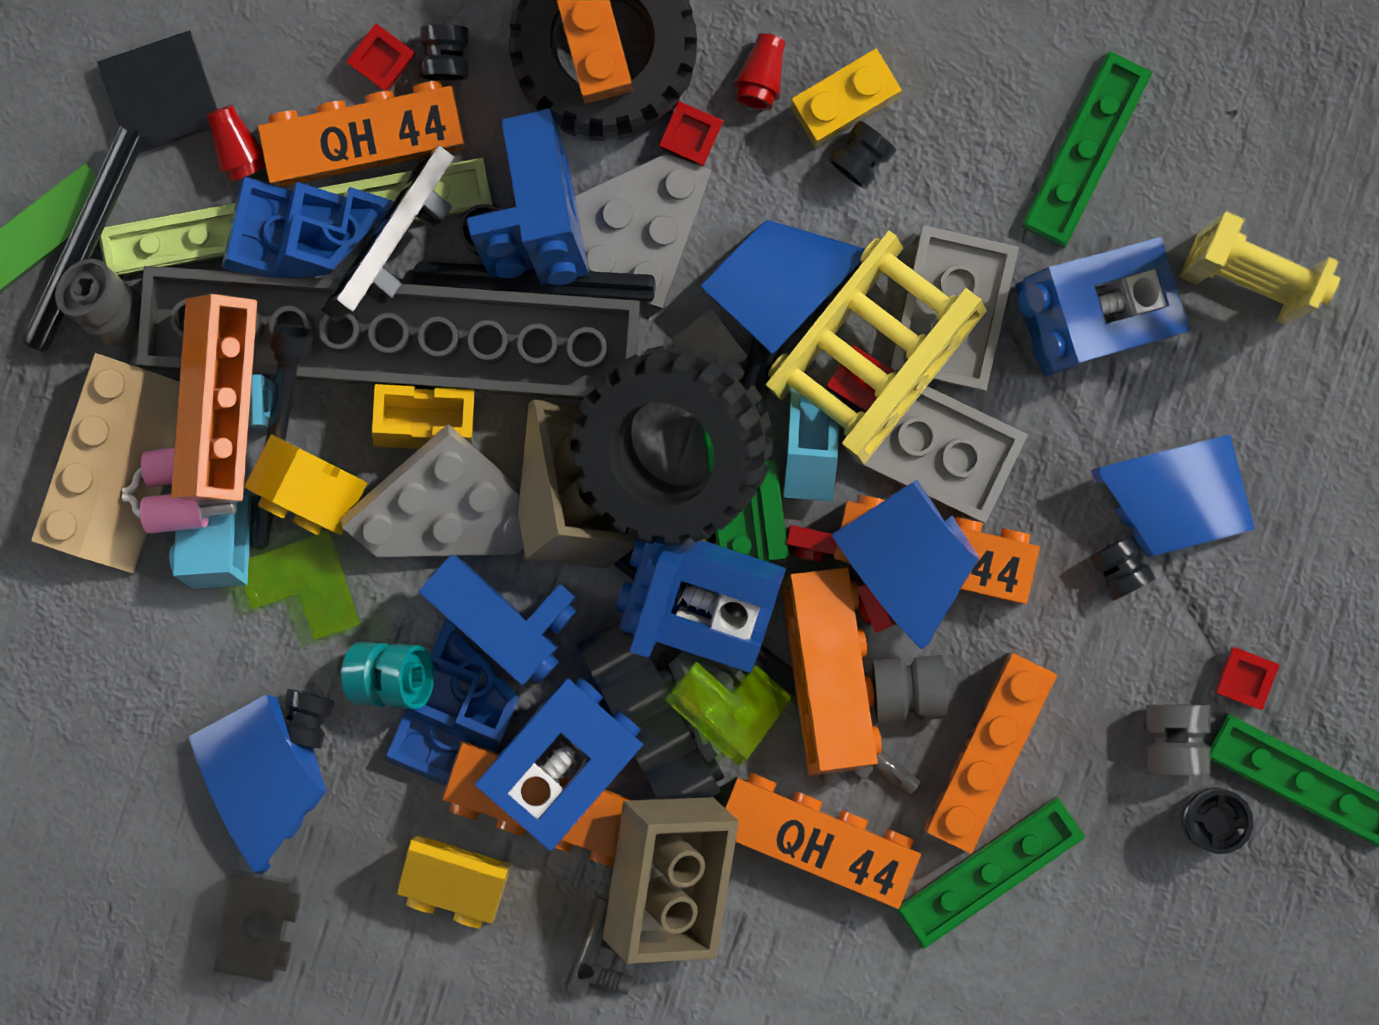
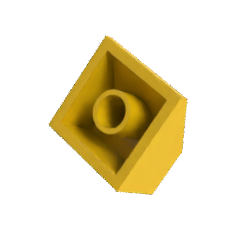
[397,835,512,929]

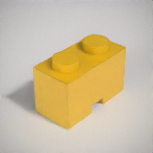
[790,48,902,148]
[372,384,475,449]
[244,434,367,535]

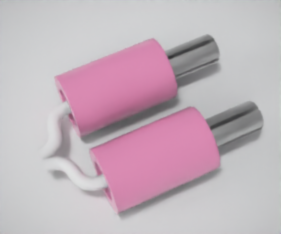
[122,447,237,534]

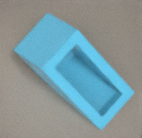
[784,389,840,501]
[169,485,252,589]

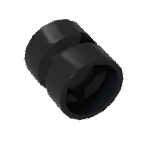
[1180,787,1254,854]

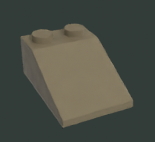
[518,400,638,568]

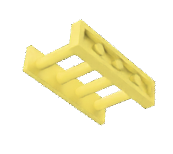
[1179,211,1340,325]
[765,230,987,465]

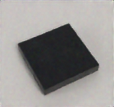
[97,30,218,153]

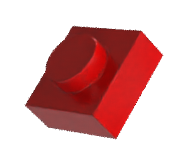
[346,23,416,91]
[659,101,724,167]
[826,345,894,413]
[786,525,837,563]
[856,584,897,633]
[1214,647,1280,711]

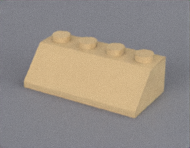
[31,353,180,573]

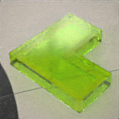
[244,531,362,640]
[665,662,792,767]

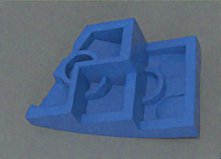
[221,176,393,278]
[700,220,865,355]
[1091,434,1255,557]
[832,480,980,650]
[384,619,519,786]
[189,694,327,874]

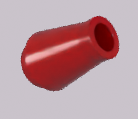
[733,33,786,110]
[206,104,266,181]

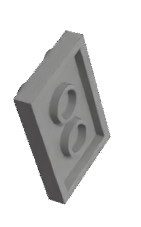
[890,225,1019,392]
[852,371,1028,524]

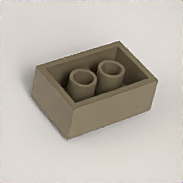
[603,797,739,964]

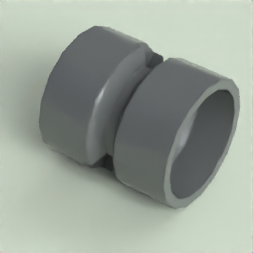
[55,258,141,347]
[872,655,947,723]
[1146,704,1211,775]

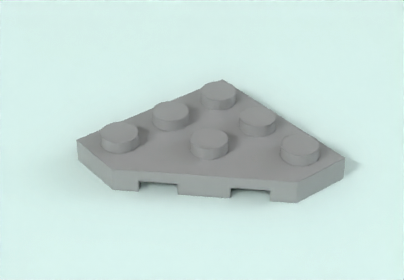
[575,154,712,310]
[341,424,524,557]

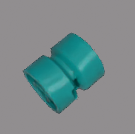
[341,642,435,709]

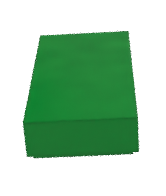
[759,460,788,561]

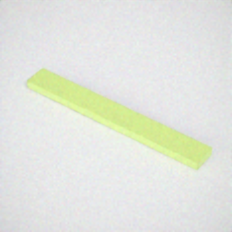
[99,158,492,276]

